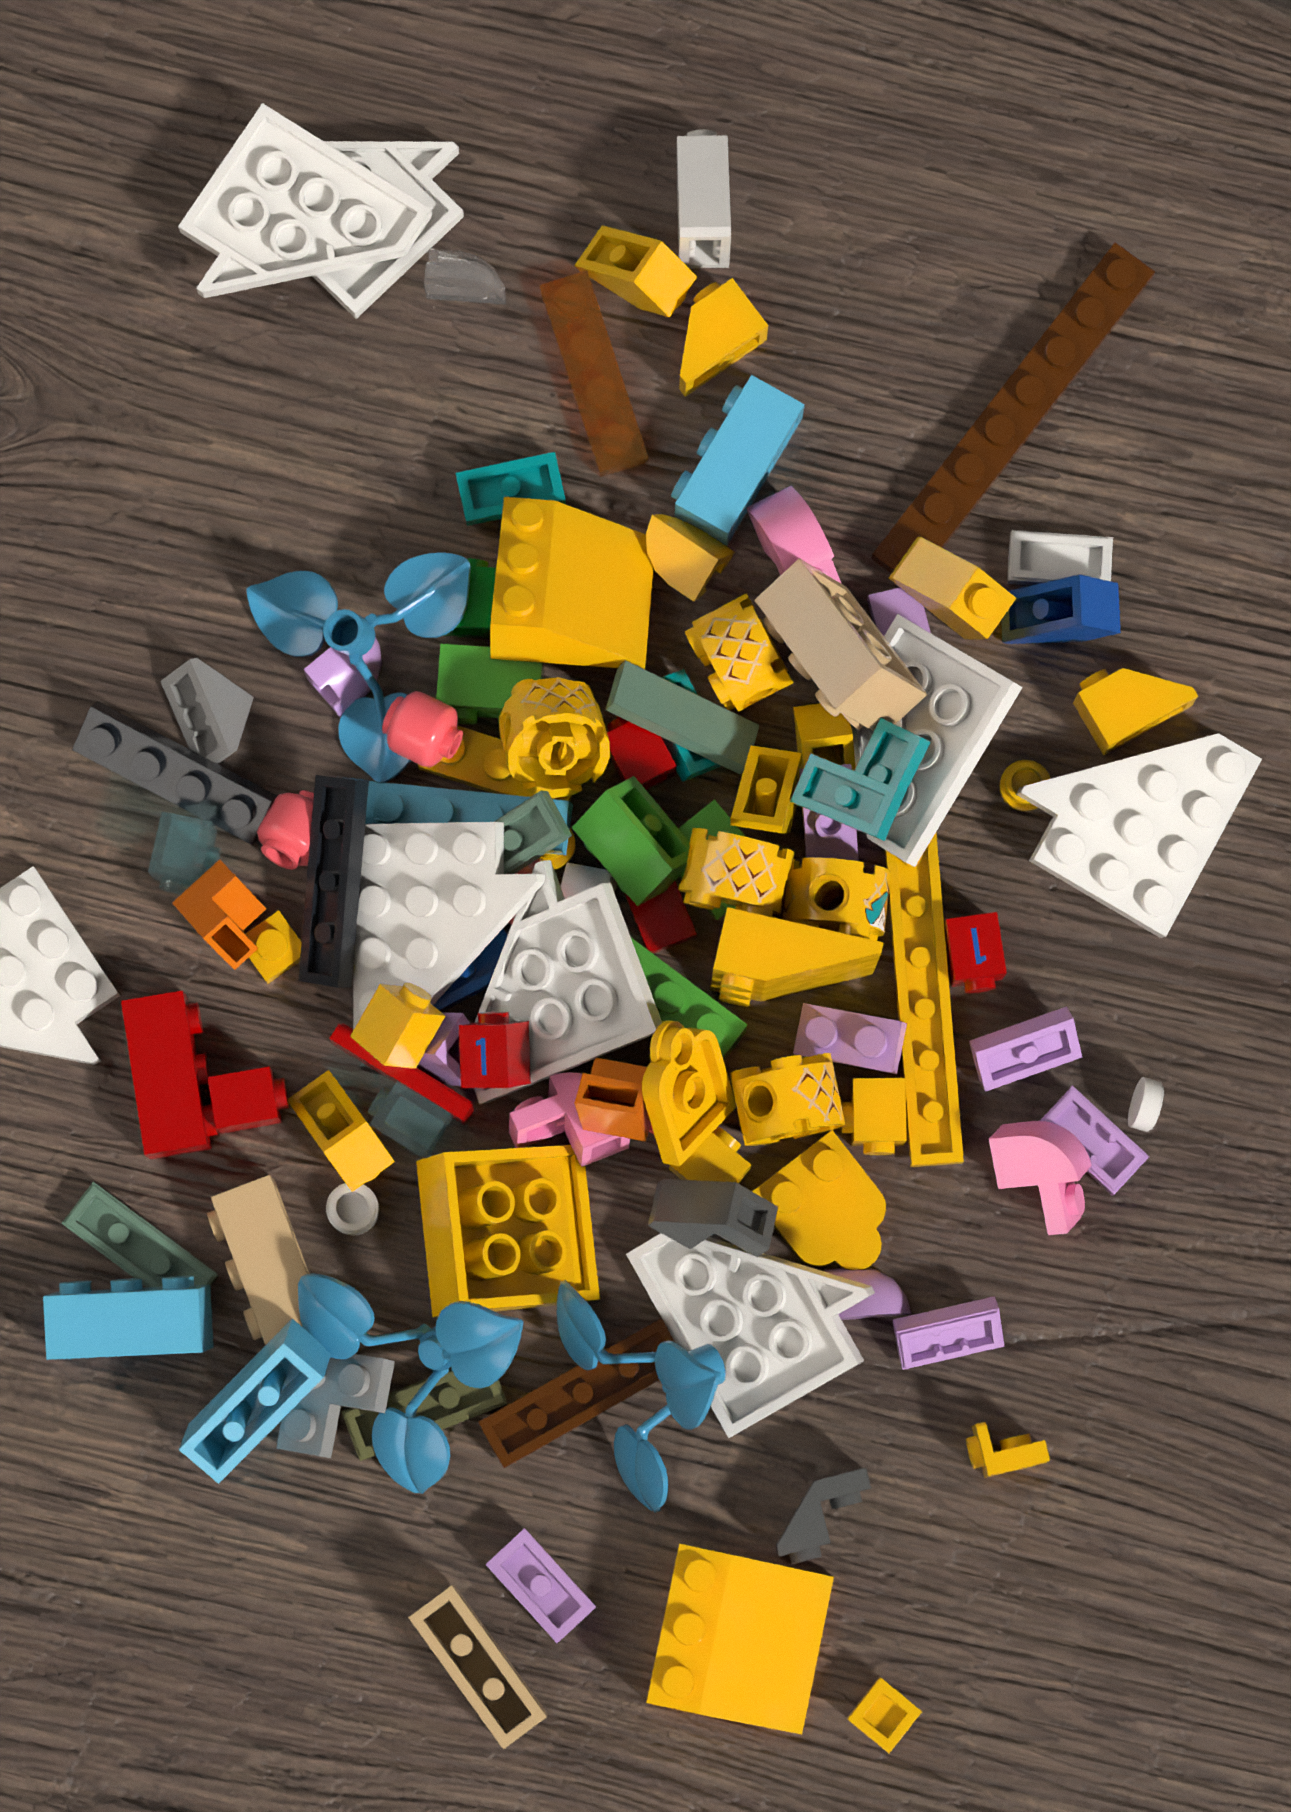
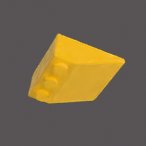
[490,497,654,669]
[710,907,884,1007]
[416,1145,600,1317]
[646,1544,834,1735]

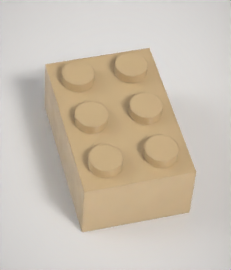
[755,558,927,731]

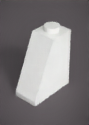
[677,129,731,268]

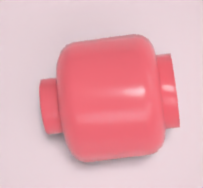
[382,691,463,767]
[257,790,314,870]

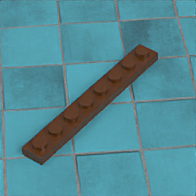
[871,242,1155,574]

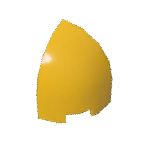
[646,514,735,602]

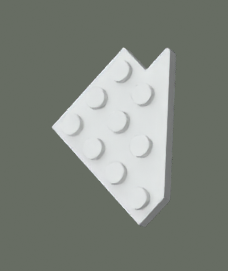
[178,103,433,298]
[312,141,464,319]
[850,614,1022,867]
[1016,733,1262,938]
[353,822,545,1029]
[474,860,662,1104]
[0,866,120,1065]
[626,1233,875,1438]

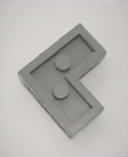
[276,1354,395,1458]

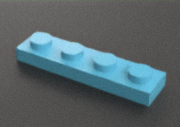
[365,781,573,855]

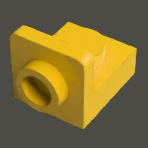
[966,1422,1050,1478]

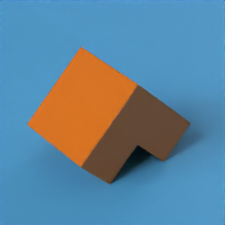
[172,859,266,970]
[574,1057,651,1142]

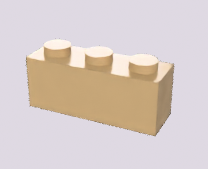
[207,1175,310,1345]
[408,1585,548,1749]

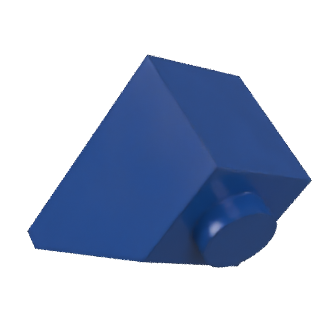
[1001,574,1121,644]

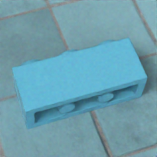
[671,375,805,545]
[43,1276,214,1360]
[179,1319,331,1484]

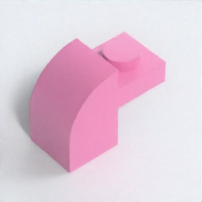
[746,486,842,584]
[509,1072,630,1167]
[989,1121,1092,1235]

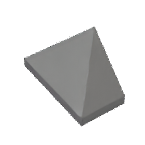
[160,658,254,764]

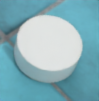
[1128,1077,1164,1132]
[326,1183,379,1236]

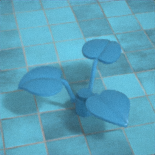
[246,553,471,783]
[298,1273,523,1494]
[556,1280,726,1513]

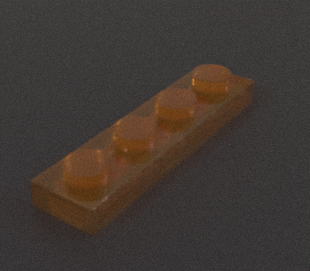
[539,270,648,477]

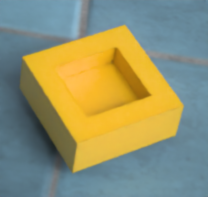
[246,910,301,984]
[847,1677,922,1753]

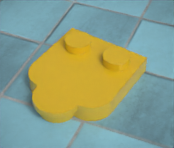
[642,1020,736,1166]
[752,1130,886,1270]

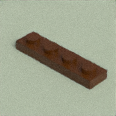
[478,1318,676,1469]

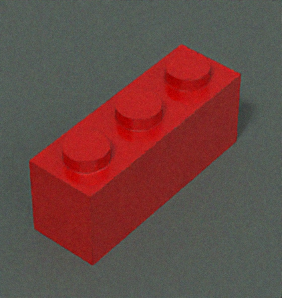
[121,990,218,1160]

